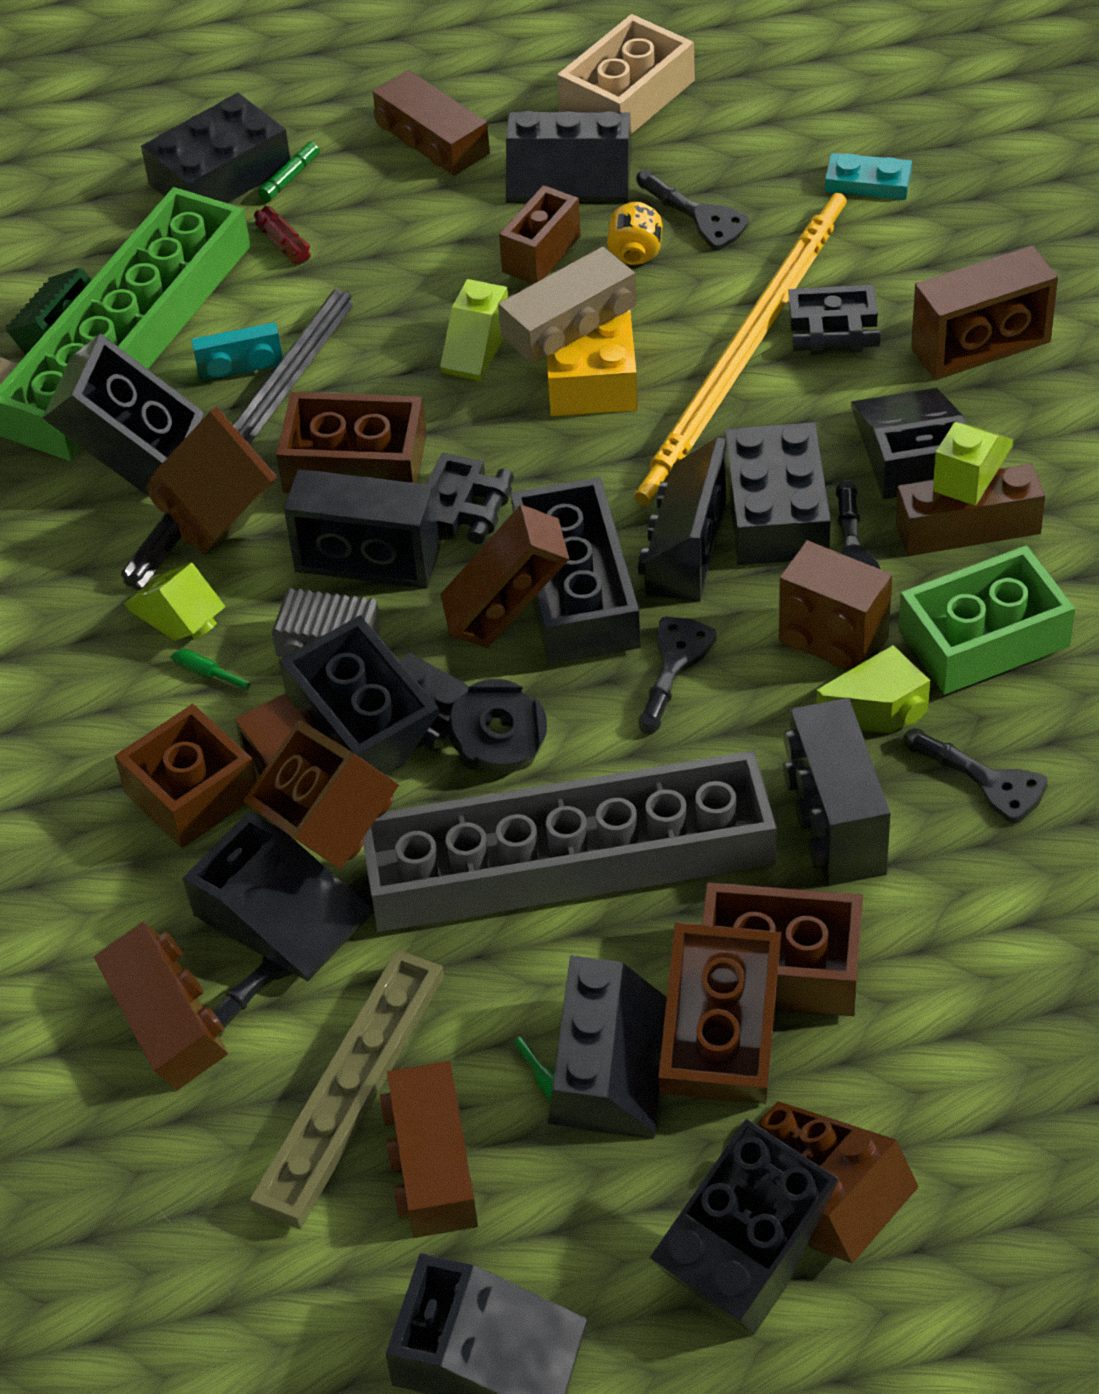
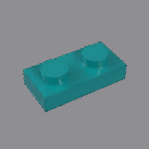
[825,153,912,200]
[191,322,283,382]

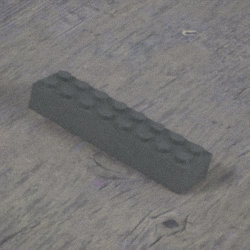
[363,750,776,932]

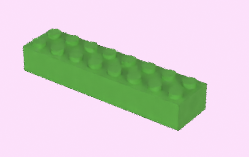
[0,187,250,461]

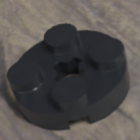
[448,679,547,773]

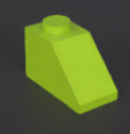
[440,279,508,382]
[933,422,1013,506]
[124,562,226,641]
[817,645,930,734]

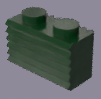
[6,268,91,355]

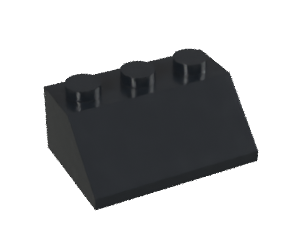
[506,111,632,203]
[638,438,727,602]
[279,615,439,775]
[548,955,667,1139]

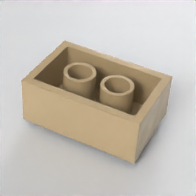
[557,14,695,134]

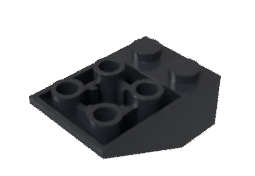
[851,388,966,499]
[182,812,373,982]
[649,1118,839,1335]
[386,1253,587,1394]

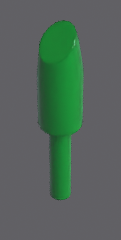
[170,649,251,691]
[514,1036,554,1101]

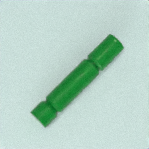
[258,142,320,202]

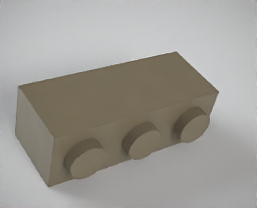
[498,246,637,364]

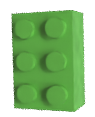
[898,545,1075,695]

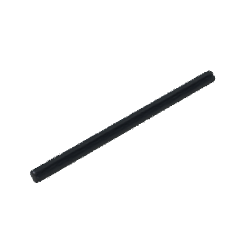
[121,289,353,590]

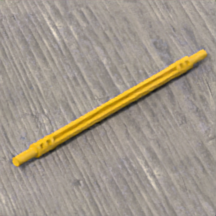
[634,193,847,506]

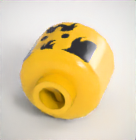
[607,202,663,265]

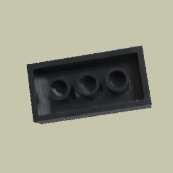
[511,477,641,665]

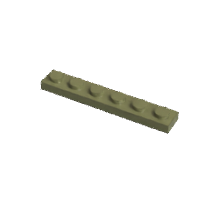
[250,949,444,1230]

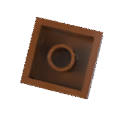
[779,540,893,670]
[114,704,257,848]

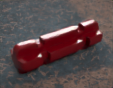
[254,206,311,265]

